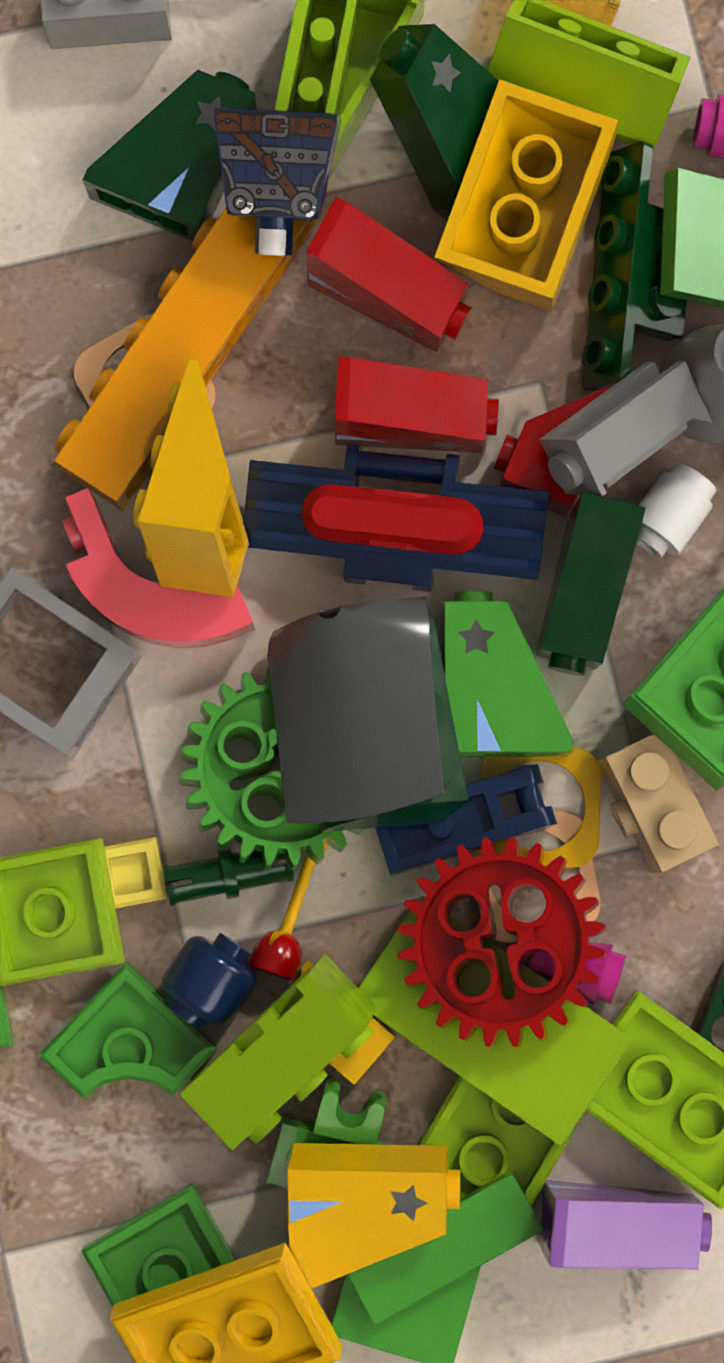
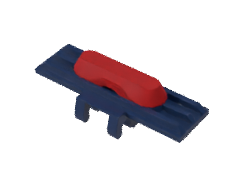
[243,443,549,592]

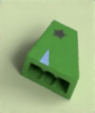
[442,591,573,757]

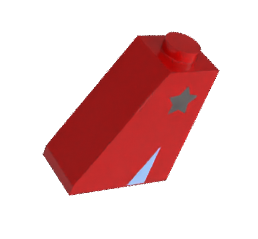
[306,196,472,352]
[335,356,499,453]

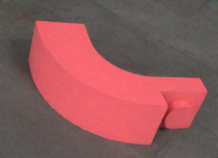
[62,488,256,648]

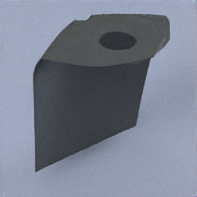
[267,596,445,823]

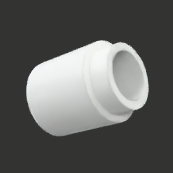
[636,463,717,558]

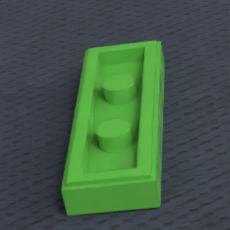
[347,1170,544,1325]

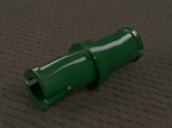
[163,848,294,906]

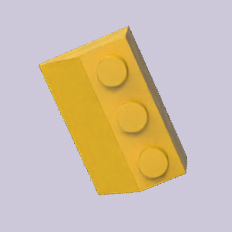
[434,79,618,312]

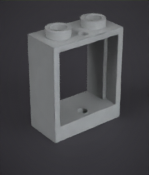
[0,567,142,758]

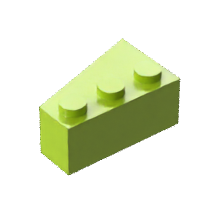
[275,0,425,179]
[179,953,377,1151]

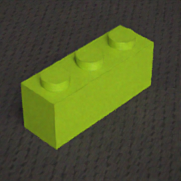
[487,0,691,148]

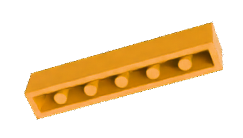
[54,202,325,512]

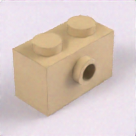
[598,734,720,873]

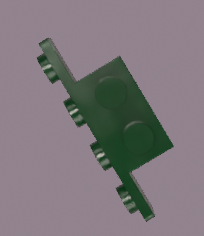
[582,141,687,392]

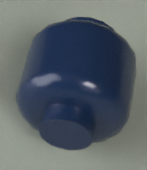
[162,932,256,1031]

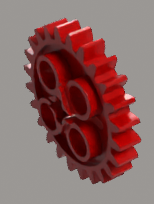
[397,837,607,1047]

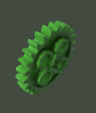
[180,667,363,871]

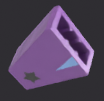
[538,1180,712,1270]

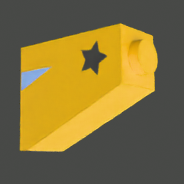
[287,1143,461,1289]

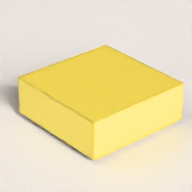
[105,837,168,908]

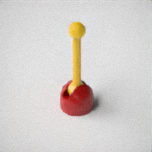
[248,842,329,982]

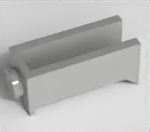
[539,361,712,496]

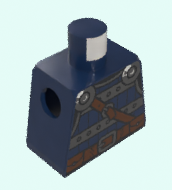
[214,107,341,256]

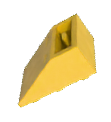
[133,358,249,598]

